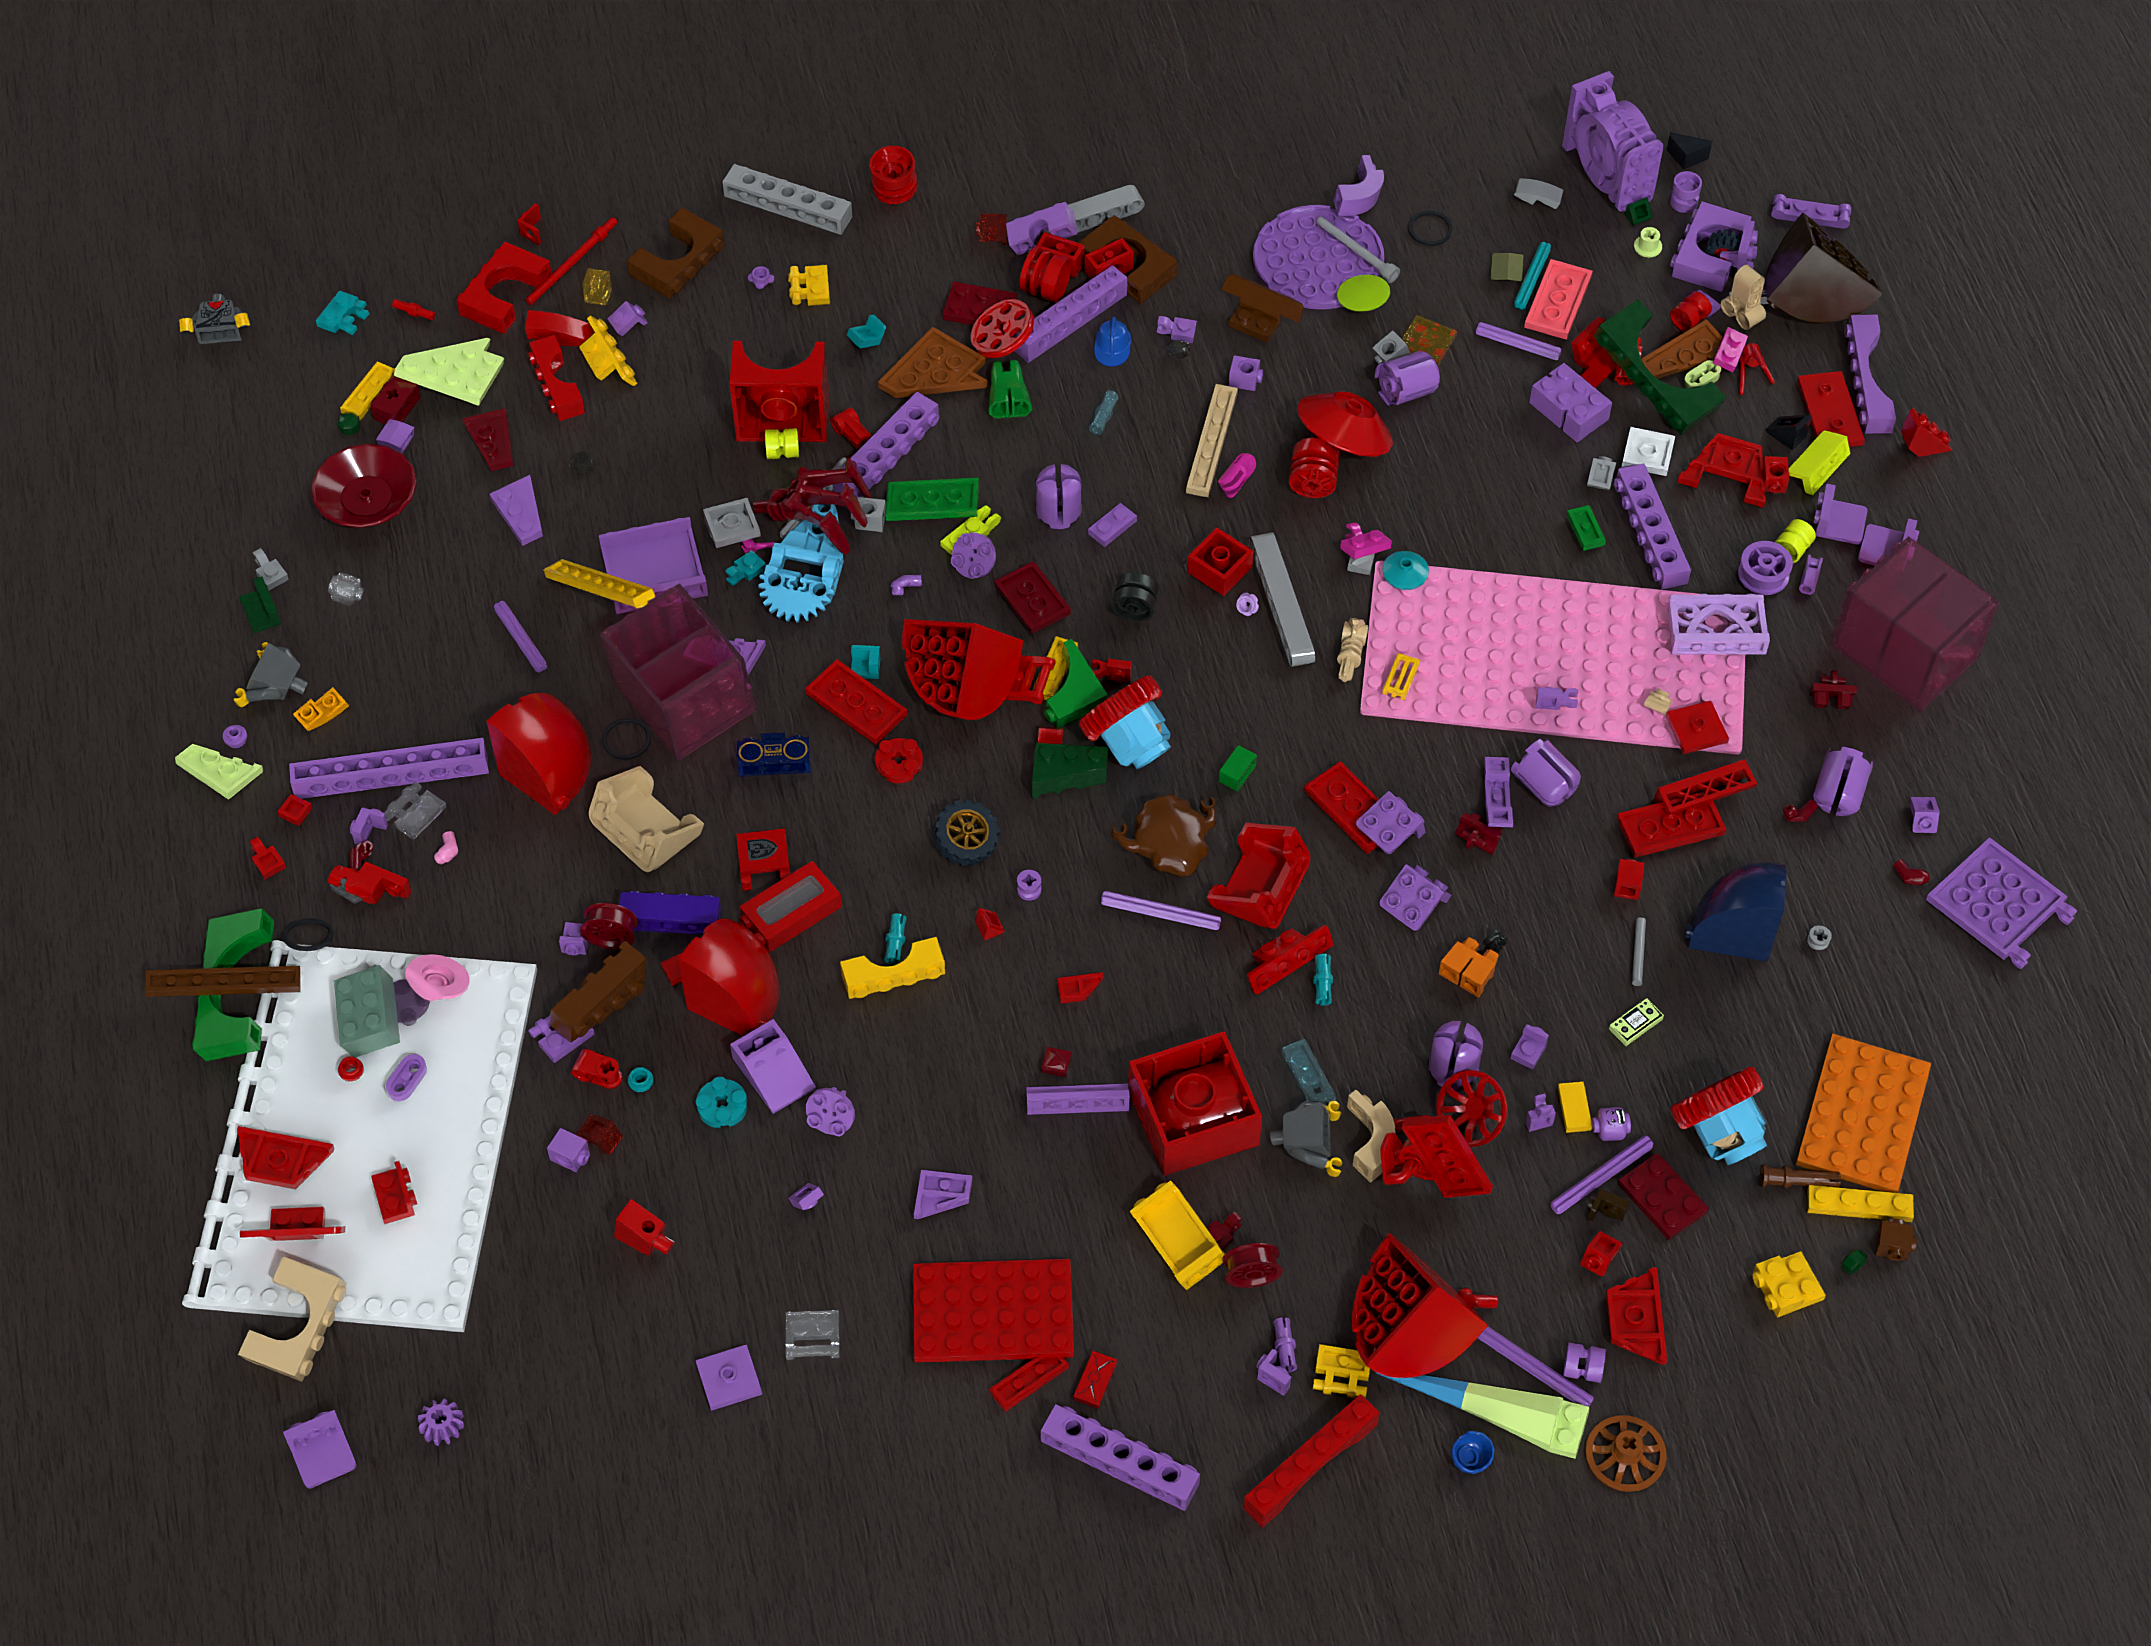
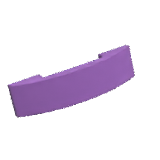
[1484,757,1513,827]

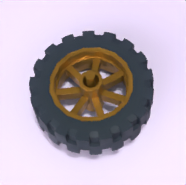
[933,800,1000,866]

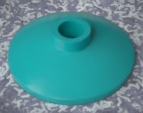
[1382,551,1429,590]

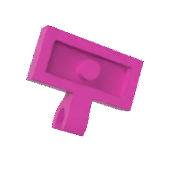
[1340,522,1392,559]

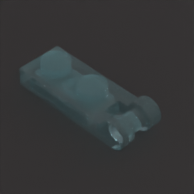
[1282,1039,1336,1103]

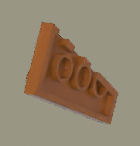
[1641,319,1723,379]

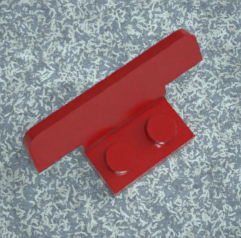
[1571,317,1641,389]
[240,1207,346,1241]

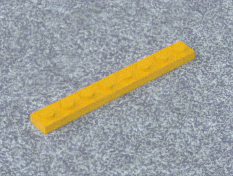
[543,559,655,608]

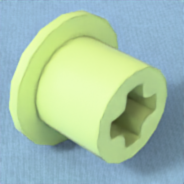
[1634,227,1662,258]

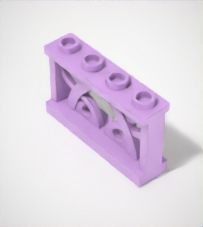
[1667,594,1770,655]

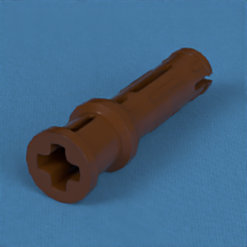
[1760,1164,1841,1189]

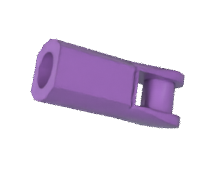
[1799,555,1823,595]

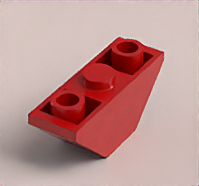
[1901,408,1952,457]

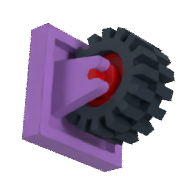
[1705,220,1758,270]

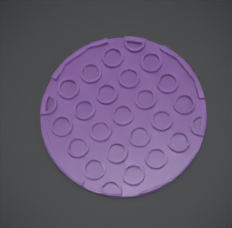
[1253,205,1384,309]

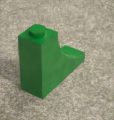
[1044,639,1108,728]

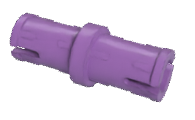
[1273,1318,1297,1372]

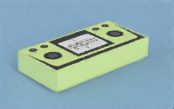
[1609,998,1664,1046]

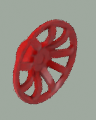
[1436,1070,1507,1147]

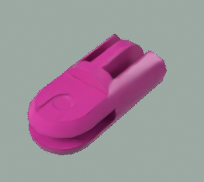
[1218,453,1256,498]

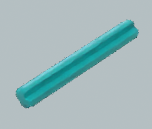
[1514,242,1551,310]

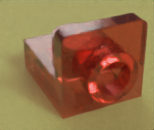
[576,1114,623,1155]

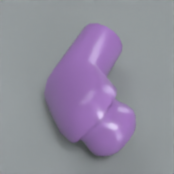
[890,575,922,595]

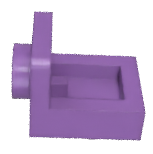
[608,301,648,336]
[350,808,388,845]

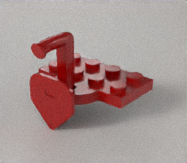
[1380,1115,1493,1198]

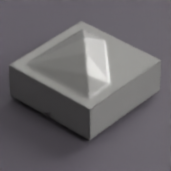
[1347,553,1375,575]

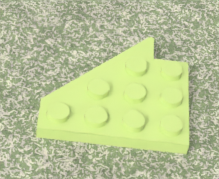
[394,338,504,406]

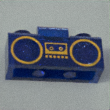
[737,732,811,777]

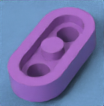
[386,1054,427,1101]

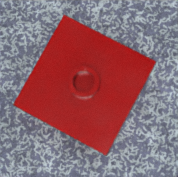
[1666,701,1729,754]

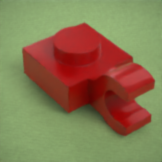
[1092,658,1132,683]
[249,837,286,879]

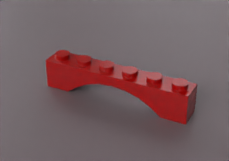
[1243,1394,1380,1528]

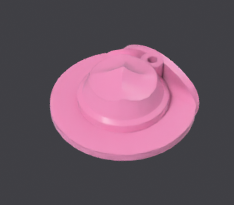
[405,954,470,1001]

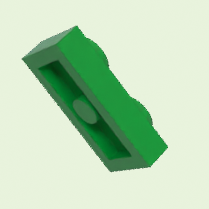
[1567,505,1606,551]

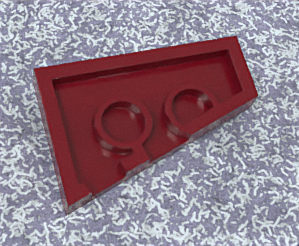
[462,408,514,471]

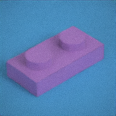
[1088,503,1137,547]

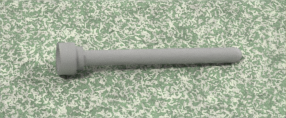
[1317,217,1400,283]

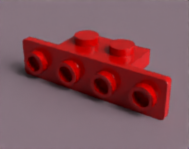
[1247,925,1334,995]

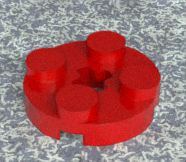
[875,738,923,783]

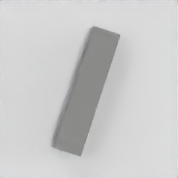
[1044,185,1145,234]

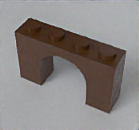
[627,207,725,299]
[1078,215,1177,304]

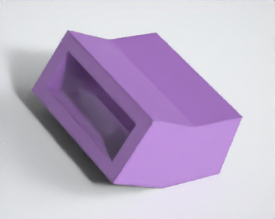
[376,419,414,454]

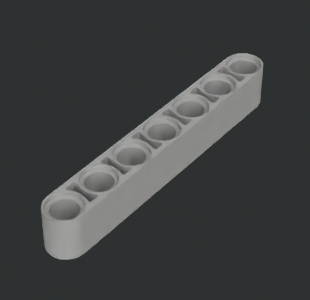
[1249,532,1315,667]

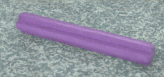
[1476,322,1561,360]
[494,601,547,673]

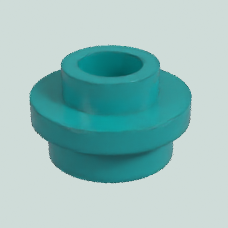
[628,1067,653,1092]

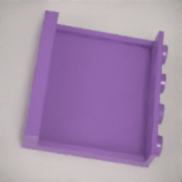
[599,517,708,614]

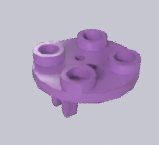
[951,532,996,579]
[806,1087,855,1136]

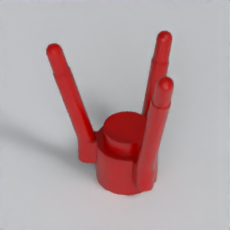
[1739,343,1774,395]

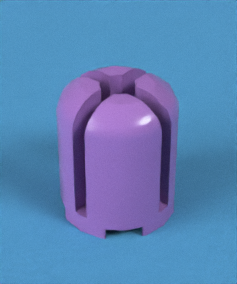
[1375,351,1440,405]
[1036,464,1082,529]
[1511,738,1581,807]
[1813,747,1873,816]
[1428,1021,1483,1090]

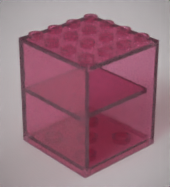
[1832,536,1999,711]
[600,583,757,761]

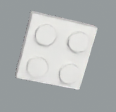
[1622,427,1675,476]

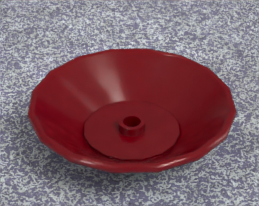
[311,444,417,528]

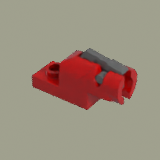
[328,861,412,904]

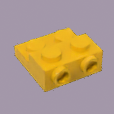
[1752,1251,1826,1318]

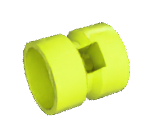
[765,428,799,459]
[1775,519,1816,563]

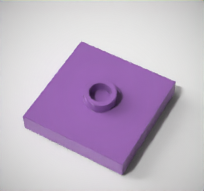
[696,1344,762,1411]

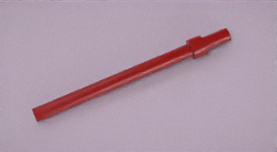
[525,217,618,306]

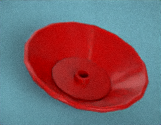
[1297,391,1393,457]

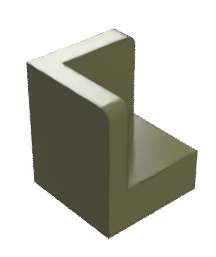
[1491,253,1524,281]

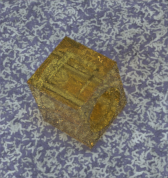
[582,268,612,305]

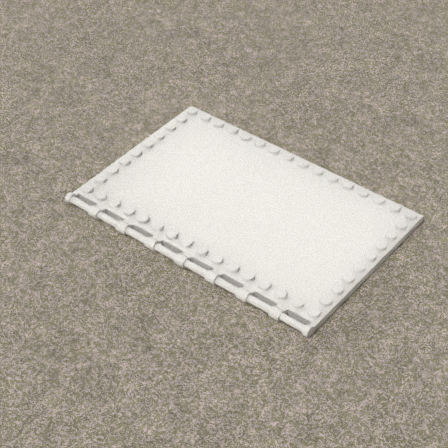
[182,940,537,1332]

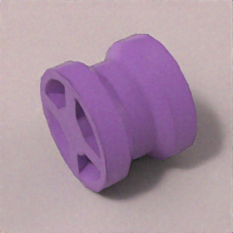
[1017,870,1041,901]

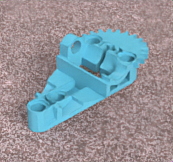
[758,504,844,622]

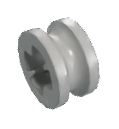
[1807,925,1832,950]

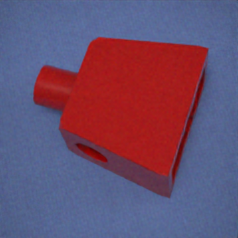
[614,1199,675,1256]

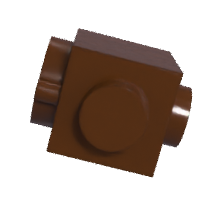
[1875,1218,1917,1261]

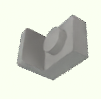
[1587,456,1616,491]

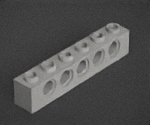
[723,164,852,235]

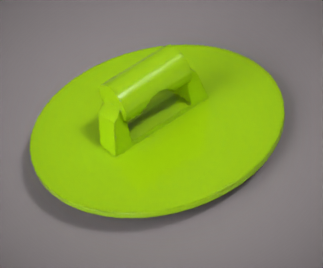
[1337,275,1390,311]

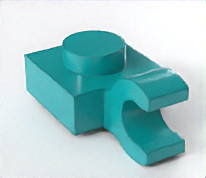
[725,550,767,586]

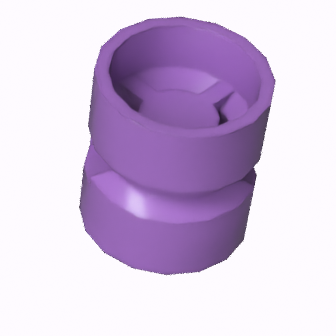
[1670,171,1702,213]
[1563,1342,1606,1383]

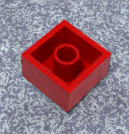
[1187,528,1253,596]

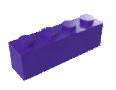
[619,891,721,934]

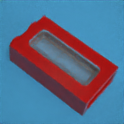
[739,861,842,953]

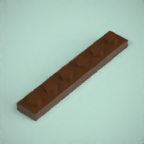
[145,966,301,997]

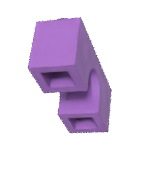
[1006,202,1078,255]

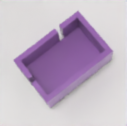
[1529,363,1612,443]

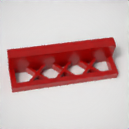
[1654,759,1757,815]

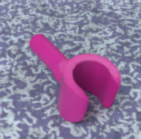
[741,539,775,553]

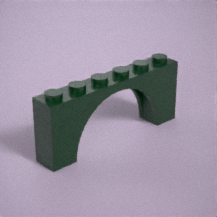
[1594,299,1726,435]

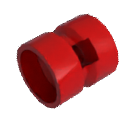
[1670,291,1712,332]

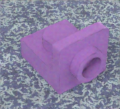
[1910,797,1940,833]
[559,922,588,955]
[1510,1024,1549,1070]
[1256,1349,1291,1396]

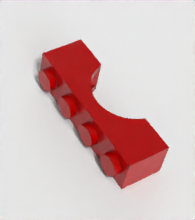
[528,335,585,421]

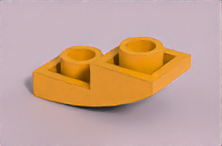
[293,687,349,731]

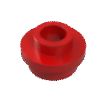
[338,1057,364,1082]

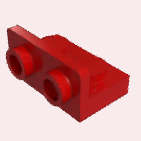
[371,1161,417,1224]

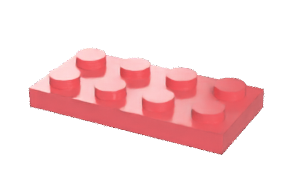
[1524,259,1593,340]

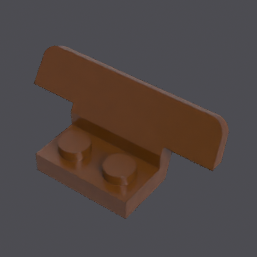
[1222,274,1304,343]

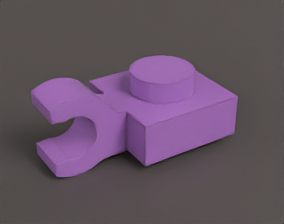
[1157,316,1197,343]
[1536,687,1578,710]
[1525,1093,1556,1132]

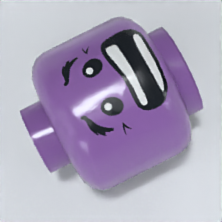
[1592,1107,1631,1141]

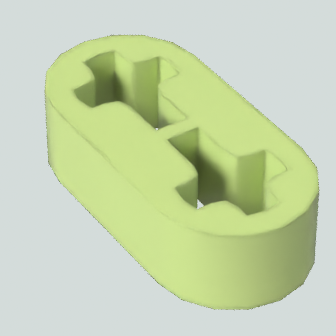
[1683,360,1721,388]

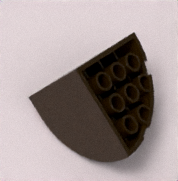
[1764,212,1883,323]

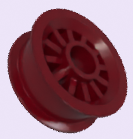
[580,903,638,950]
[1222,1243,1283,1288]

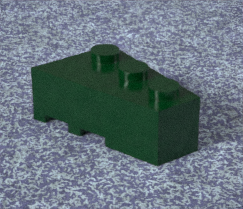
[1032,743,1108,799]

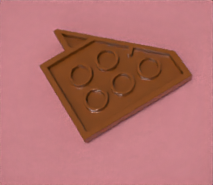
[878,327,987,398]

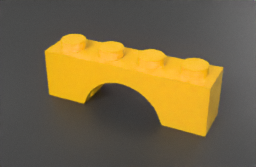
[840,937,945,999]

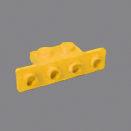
[579,315,637,386]

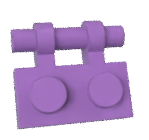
[528,1014,595,1063]

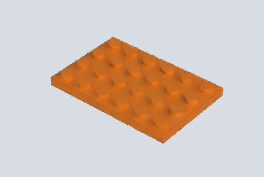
[1796,1033,1931,1193]

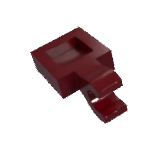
[1206,1212,1242,1250]

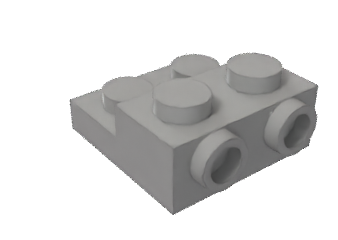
[703,498,761,548]

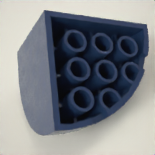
[1685,862,1786,962]

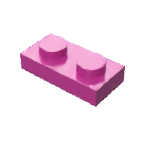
[1713,327,1748,372]

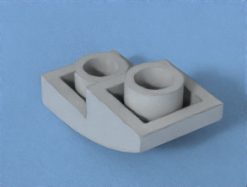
[1514,178,1563,209]

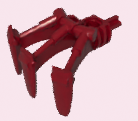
[753,457,871,555]

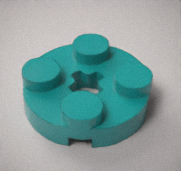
[696,1077,747,1128]

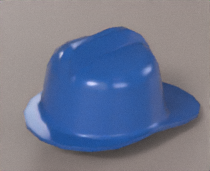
[1094,317,1131,367]

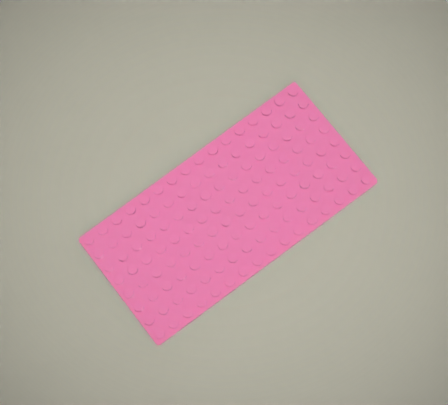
[1360,561,1747,755]

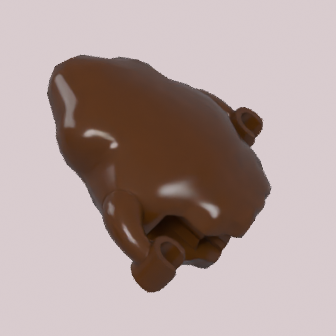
[1111,794,1217,877]

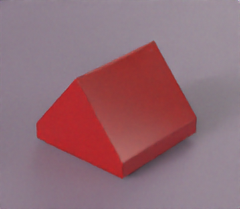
[1038,726,1064,744]
[975,908,1005,940]

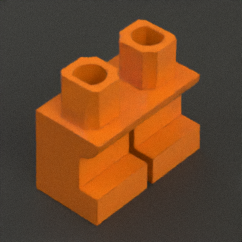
[1439,937,1499,998]

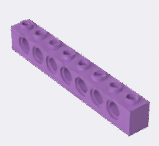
[289,738,489,799]

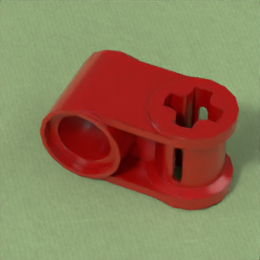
[571,1049,623,1089]

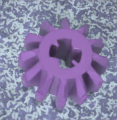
[418,1399,464,1446]

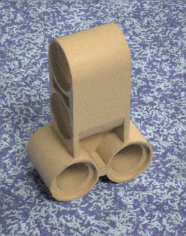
[1721,265,1766,330]

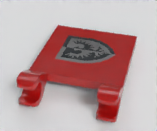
[736,828,790,891]

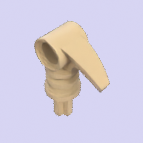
[1337,618,1368,682]

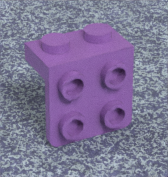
[1813,484,1867,544]
[1858,518,1919,573]
[1356,791,1426,854]
[1379,864,1452,931]
[283,1410,357,1488]

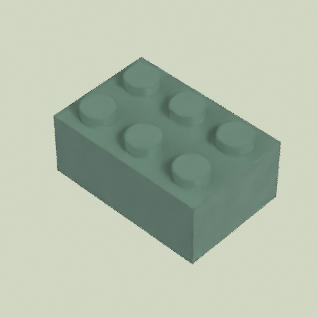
[334,965,400,1058]

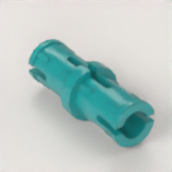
[884,913,907,965]
[1313,954,1333,1006]

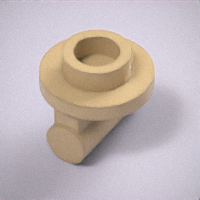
[1644,688,1673,715]

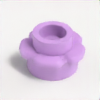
[1236,593,1259,616]

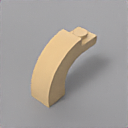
[1347,1090,1395,1183]

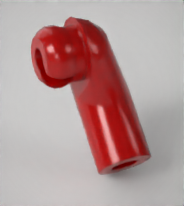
[1458,1288,1498,1309]

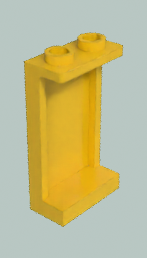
[1130,1181,1225,1290]

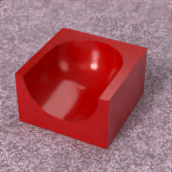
[730,341,829,442]
[1128,1031,1262,1176]

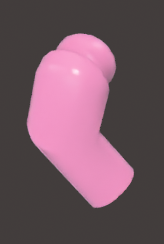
[434,831,458,865]

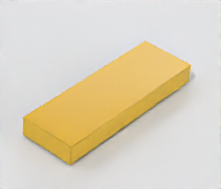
[340,361,395,421]
[1032,636,1078,700]

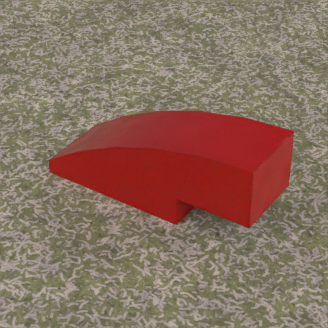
[525,310,595,346]

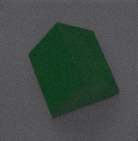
[1624,197,1653,225]

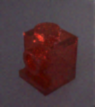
[976,214,1007,245]

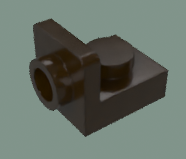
[1587,1188,1630,1222]

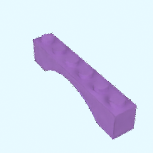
[1845,315,1896,434]

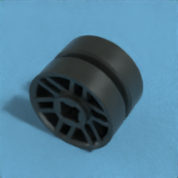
[1112,573,1159,622]

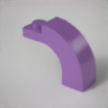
[1334,155,1384,216]

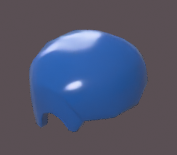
[1451,1431,1495,1474]

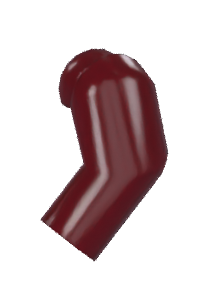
[1783,800,1818,822]
[349,840,374,870]
[1893,859,1930,885]

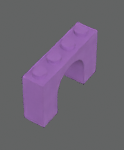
[1670,202,1752,292]

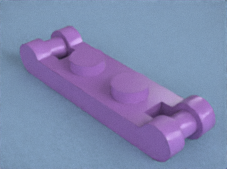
[1771,194,1851,229]

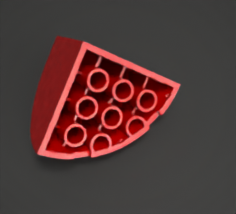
[902,619,1024,720]
[487,693,591,815]
[678,918,779,1036]
[1352,1233,1489,1378]

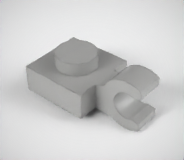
[253,548,289,591]

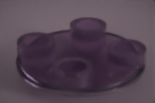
[393,979,430,1026]

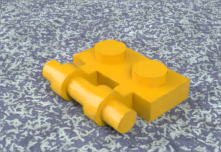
[788,265,830,306]
[1313,1344,1370,1399]

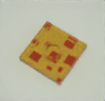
[1402,315,1457,366]

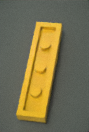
[1807,1185,1914,1222]

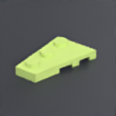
[175,744,263,800]

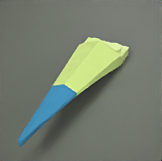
[1376,1372,1589,1459]

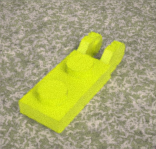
[940,506,1001,555]

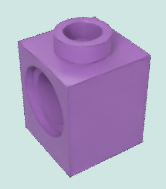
[1229,356,1263,391]
[547,1128,590,1172]

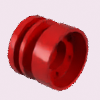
[870,145,918,204]
[1019,247,1072,303]
[1289,438,1340,498]

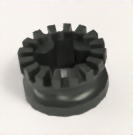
[1483,929,1508,953]

